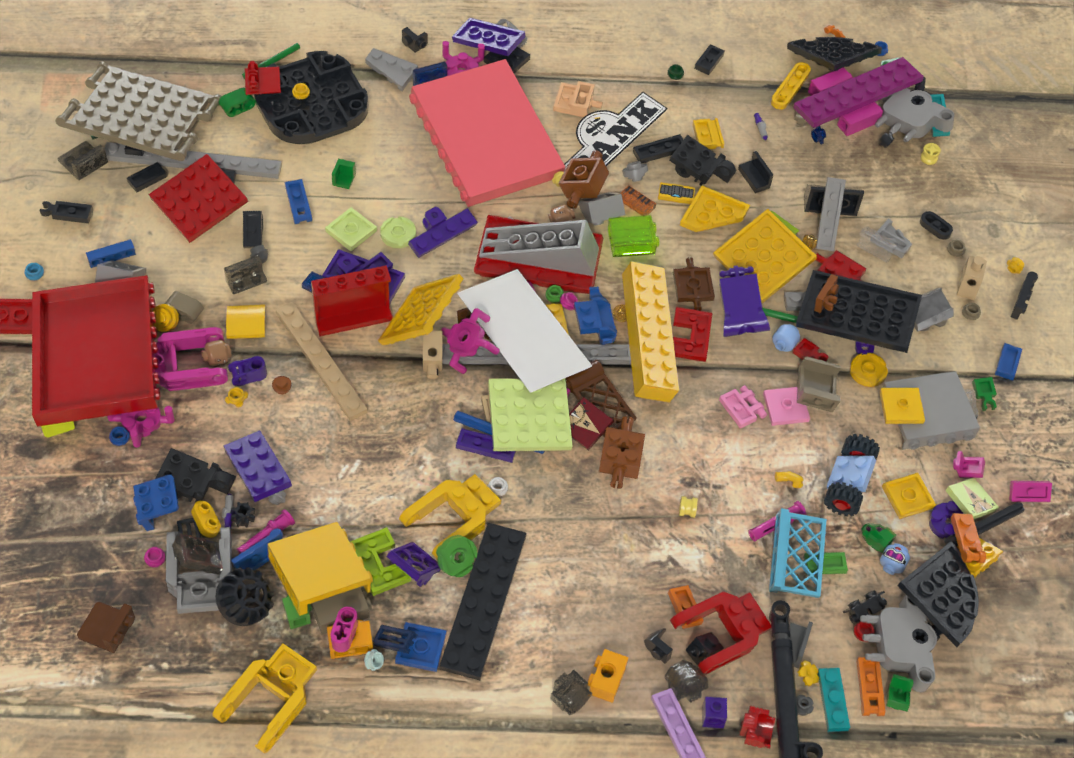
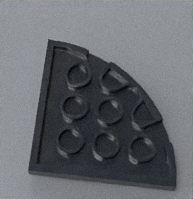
[787,37,882,71]
[897,542,979,648]

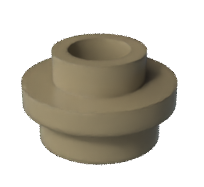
[947,240,966,257]
[962,303,981,320]

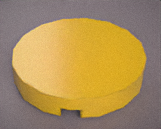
[850,353,888,387]

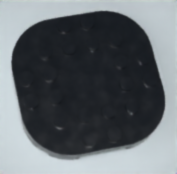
[254,51,368,144]

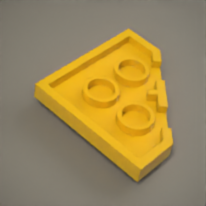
[680,186,750,232]

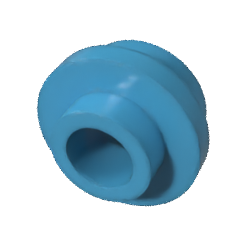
[24,263,44,280]

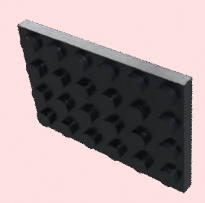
[796,270,922,353]

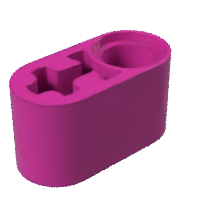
[330,607,358,652]

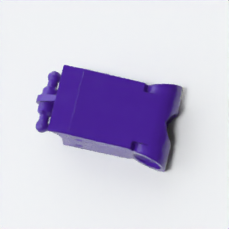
[719,265,770,337]

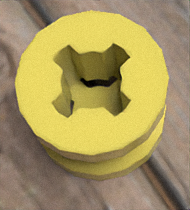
[920,143,941,165]
[679,496,698,518]

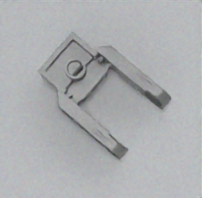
[166,527,232,614]

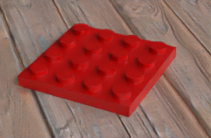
[148,154,249,243]

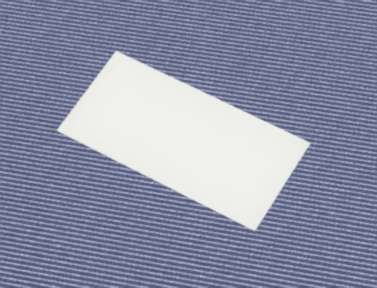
[457,269,592,393]

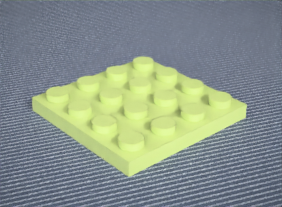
[488,378,573,451]

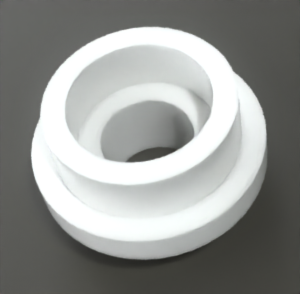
[488,477,508,497]

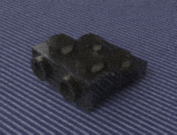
[172,533,223,575]

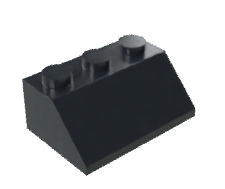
[804,184,864,216]

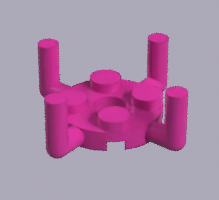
[439,41,485,78]
[441,308,500,374]
[107,406,175,448]

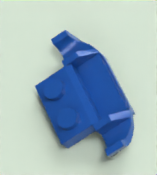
[574,287,617,345]

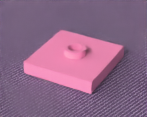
[763,387,810,426]

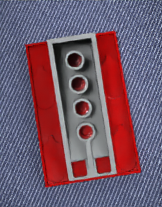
[474,215,604,294]

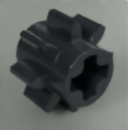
[230,502,255,528]

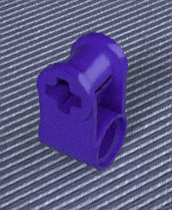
[228,356,267,386]

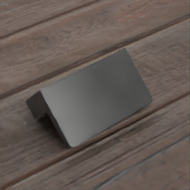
[788,621,813,668]

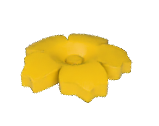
[797,660,819,686]

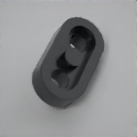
[920,211,953,240]

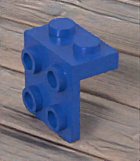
[133,475,179,531]

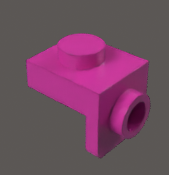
[953,451,985,478]

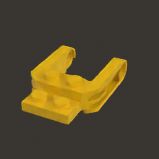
[399,474,501,560]
[212,643,318,754]

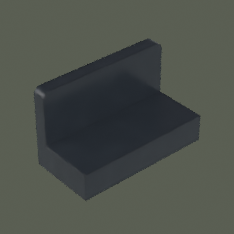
[738,151,773,194]

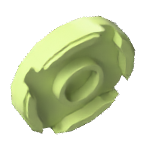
[380,216,416,248]

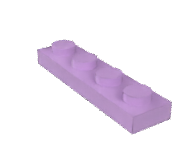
[651,688,706,758]

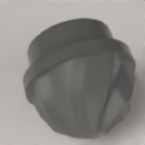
[250,245,268,264]

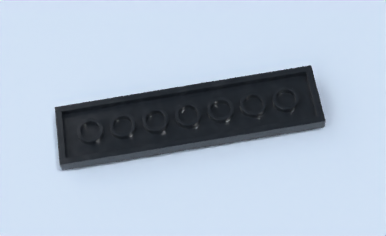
[439,523,527,681]

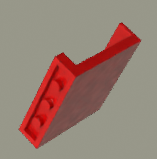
[311,265,393,337]

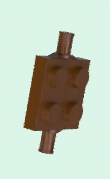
[673,257,715,311]

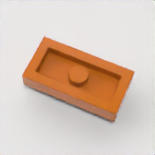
[668,585,704,629]

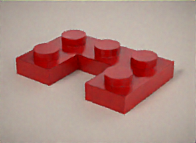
[673,307,713,362]

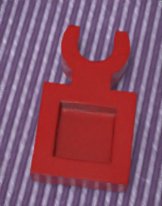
[793,338,829,362]

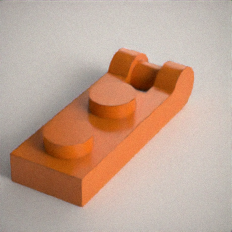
[951,513,986,563]
[856,657,885,716]

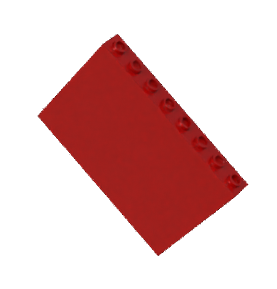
[32,275,161,427]

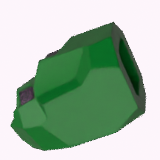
[861,523,897,553]

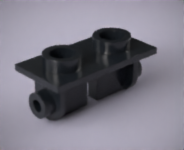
[843,590,887,624]

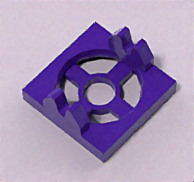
[386,542,441,587]

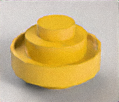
[153,304,179,332]

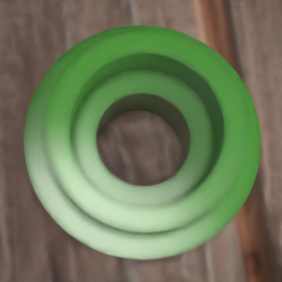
[545,285,564,303]

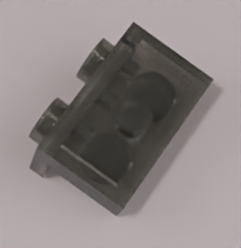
[224,255,267,294]

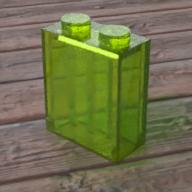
[607,215,659,257]

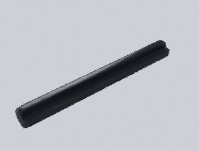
[944,502,1025,547]

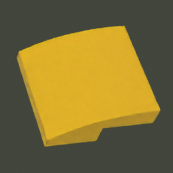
[226,304,266,339]

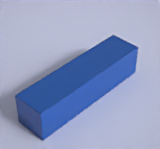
[86,239,136,268]

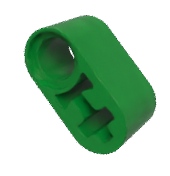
[218,87,256,117]

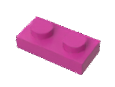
[1009,481,1052,502]

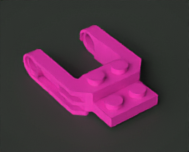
[155,327,228,391]

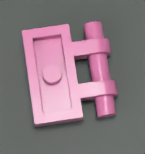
[719,385,767,429]

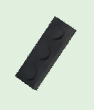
[633,134,684,164]

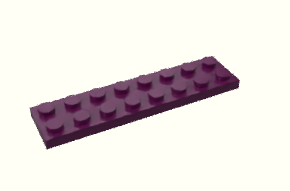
[793,57,924,128]

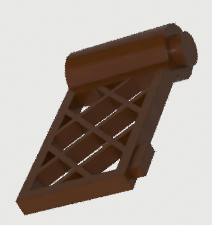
[565,359,637,437]

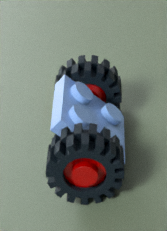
[824,434,880,517]

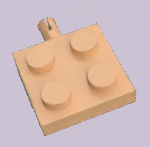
[553,81,603,117]

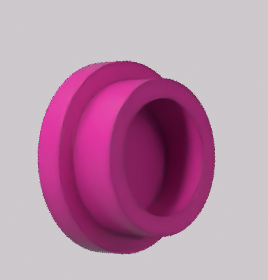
[560,292,578,310]
[144,547,166,567]

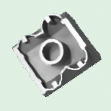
[914,288,954,332]

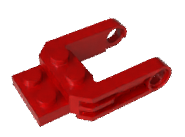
[670,591,771,675]

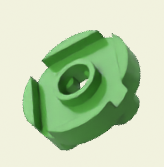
[436,535,477,577]

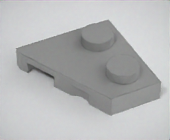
[871,218,912,258]

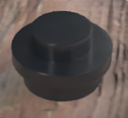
[879,133,895,148]

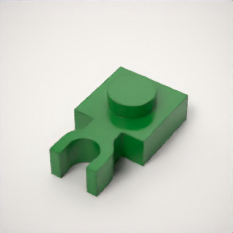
[972,377,997,411]

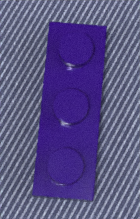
[456,428,516,463]

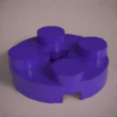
[929,501,964,539]

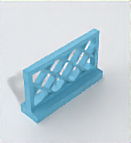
[769,508,827,598]

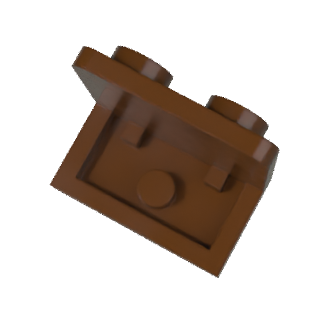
[77,602,135,653]

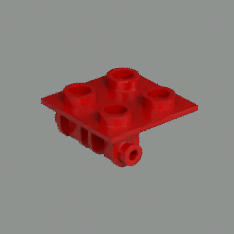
[245,61,281,95]

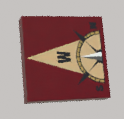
[569,397,614,451]

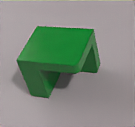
[332,158,356,189]

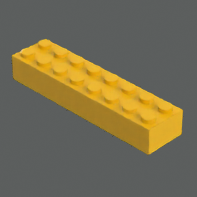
[622,261,679,403]

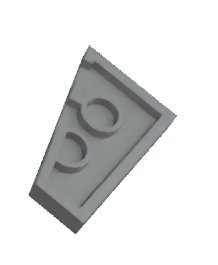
[365,48,418,91]

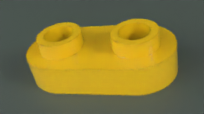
[191,501,221,538]

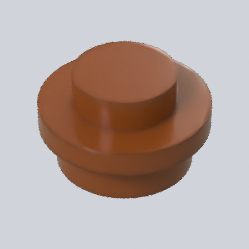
[272,376,292,395]

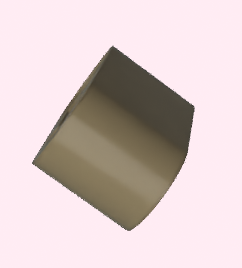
[165,291,204,324]

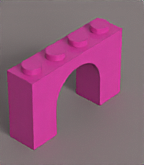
[808,68,883,136]

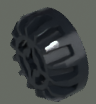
[215,567,274,626]

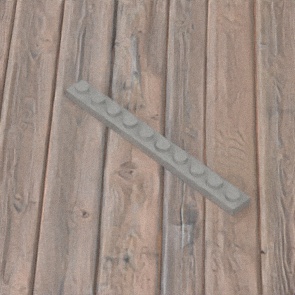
[102,142,282,179]
[442,344,631,364]

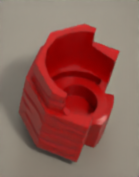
[739,706,776,749]

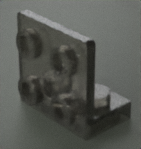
[58,141,108,180]

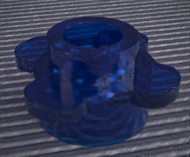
[811,126,826,145]

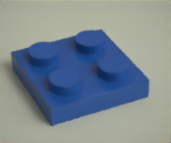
[395,622,447,672]

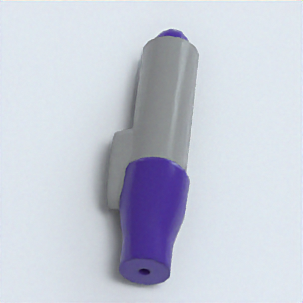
[754,113,768,140]
[222,493,234,528]

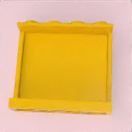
[268,522,373,616]

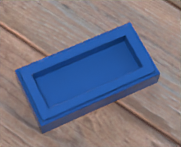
[995,343,1022,381]

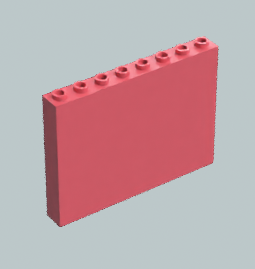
[409,59,565,207]

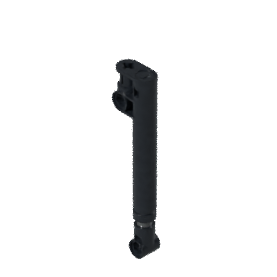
[769,600,823,758]

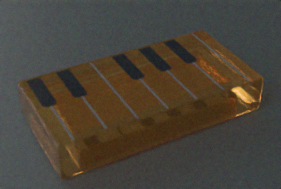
[620,186,656,217]

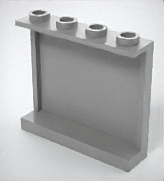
[882,371,980,450]

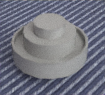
[622,161,648,182]

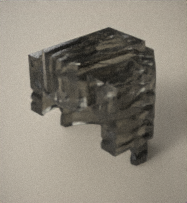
[665,660,709,703]
[550,670,592,715]

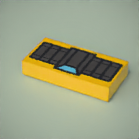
[658,182,695,204]

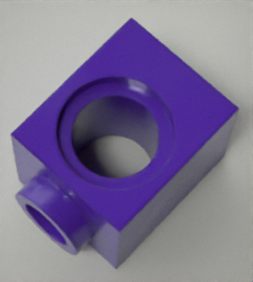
[702,697,727,729]

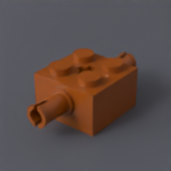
[558,150,609,209]
[599,416,645,489]

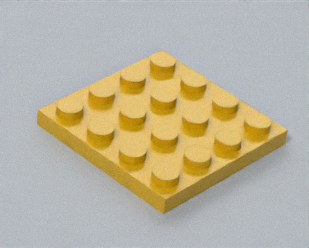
[713,209,817,303]
[378,274,464,345]

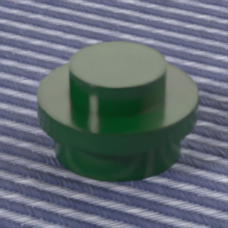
[667,64,684,80]

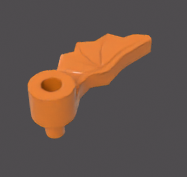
[824,25,845,38]

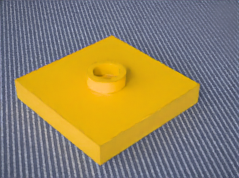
[879,388,925,424]
[882,473,936,519]

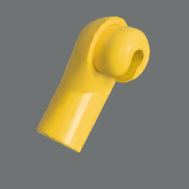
[775,471,804,488]

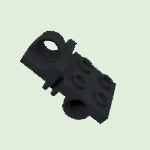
[669,135,737,186]
[155,448,236,503]

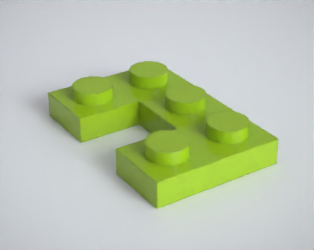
[350,527,411,596]

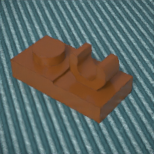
[814,274,839,313]

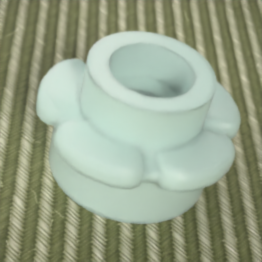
[364,649,384,671]

